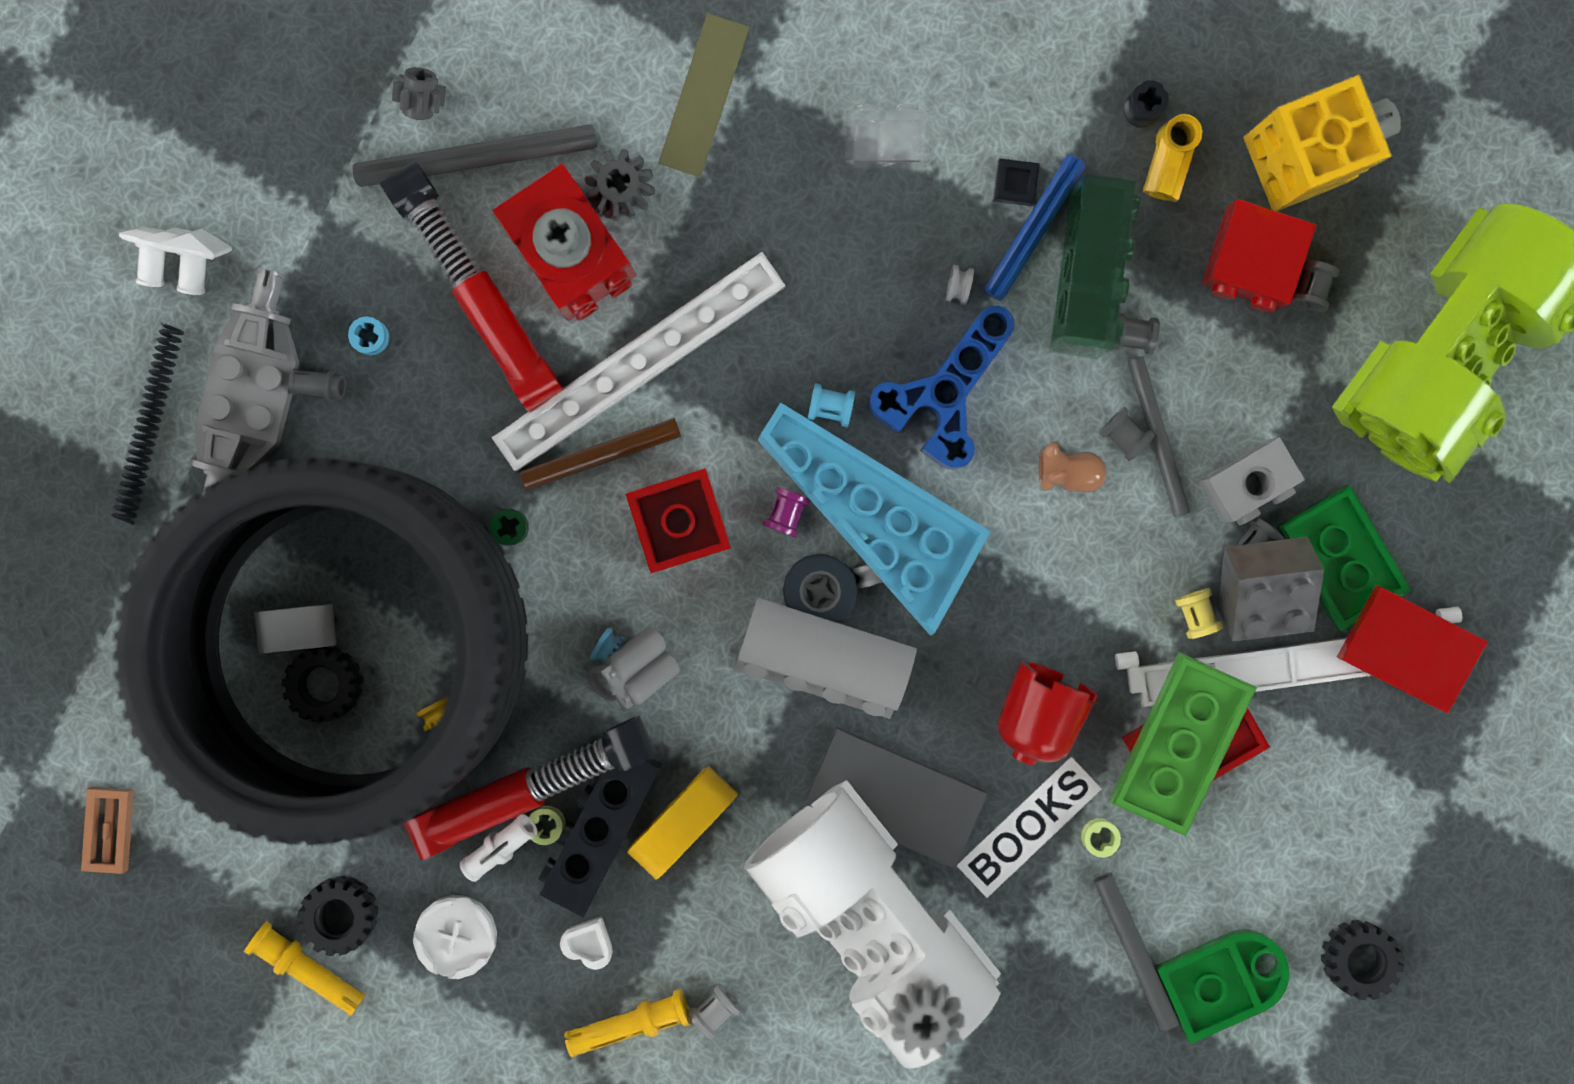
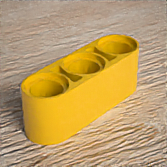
[626,765,738,880]

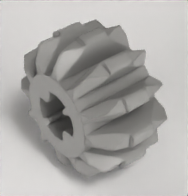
[888,978,964,1060]

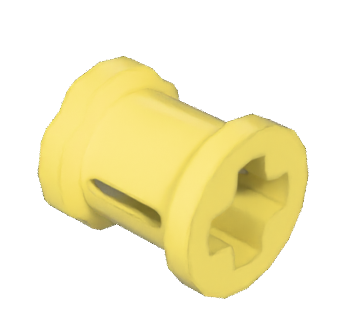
[1175,588,1224,639]

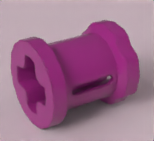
[762,487,811,538]

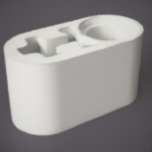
[254,604,337,653]

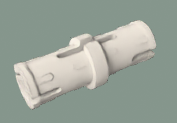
[460,814,537,882]

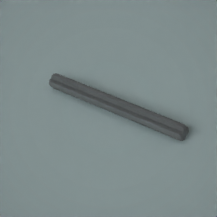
[353,125,597,187]

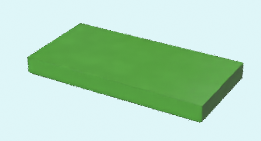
[1109,652,1257,836]

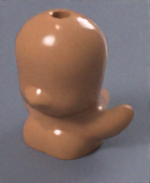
[1039,442,1106,493]

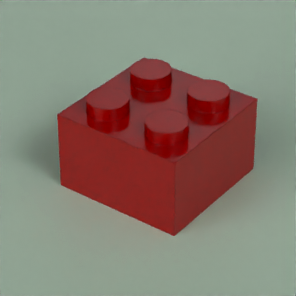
[625,468,732,574]

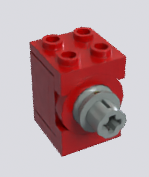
[492,163,636,321]

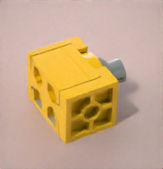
[1243,75,1401,211]

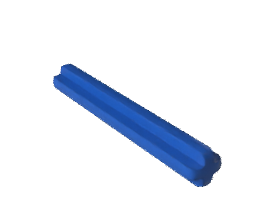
[984,154,1086,301]

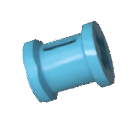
[808,383,855,427]

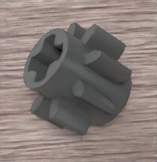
[392,67,446,120]

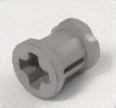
[688,983,743,1040]

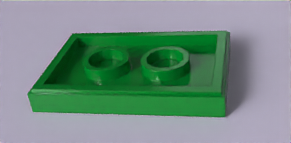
[1276,485,1412,632]

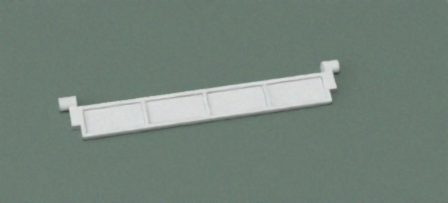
[1115,606,1462,707]

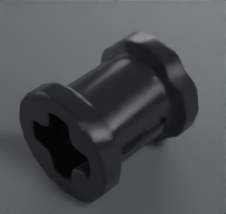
[1123,80,1169,127]

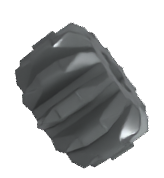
[584,149,655,221]

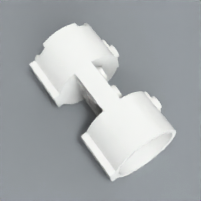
[744,780,1001,1069]

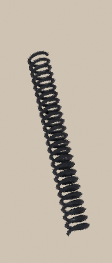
[111,321,184,525]

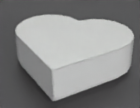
[560,916,613,970]

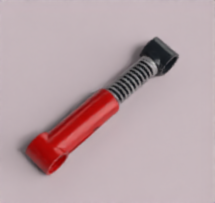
[380,161,564,412]
[403,715,657,860]

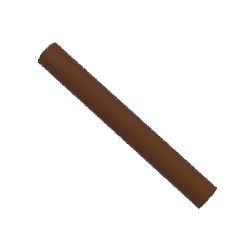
[520,418,681,491]

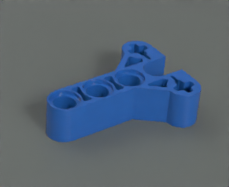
[868,306,1014,470]

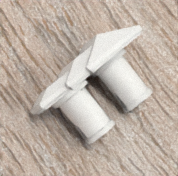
[119,227,232,295]

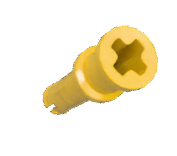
[244,921,366,1017]
[564,988,691,1058]

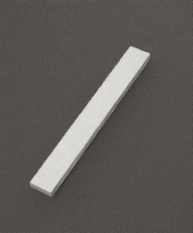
[492,252,785,472]

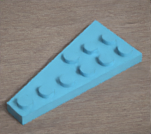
[758,403,991,636]

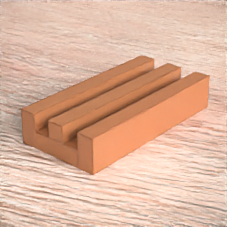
[81,787,134,874]

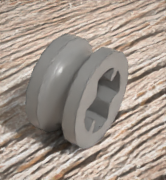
[945,265,974,305]
[852,564,882,589]

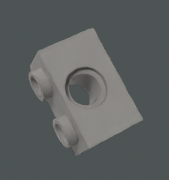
[1198,437,1305,525]

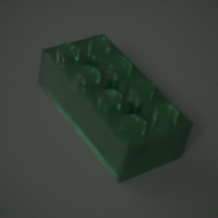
[1049,174,1141,359]

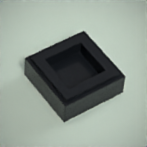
[993,158,1040,206]

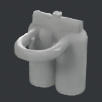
[588,627,679,711]

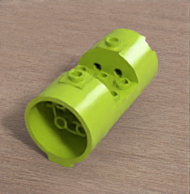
[1332,203,1574,483]

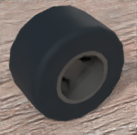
[783,554,857,623]

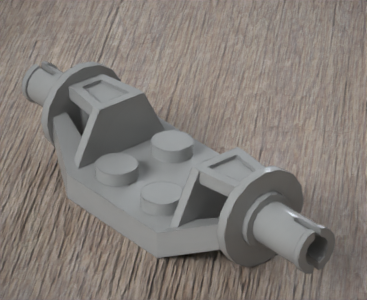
[191,267,300,494]

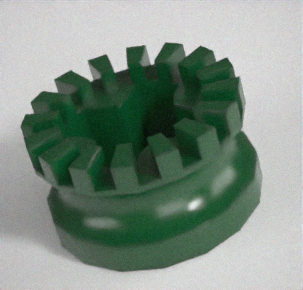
[490,509,529,545]

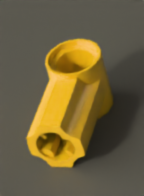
[1142,114,1203,202]

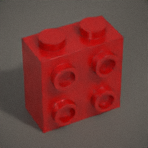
[1201,199,1316,313]

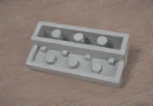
[735,597,917,719]

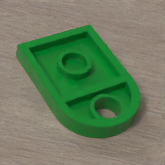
[1154,929,1289,1045]

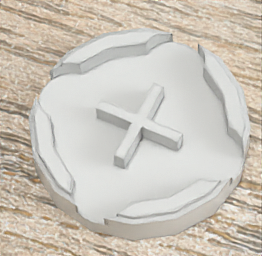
[413,895,497,979]

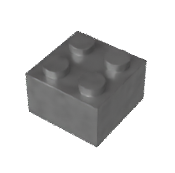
[1218,537,1324,642]

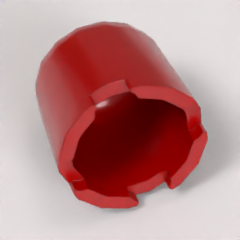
[997,661,1098,766]

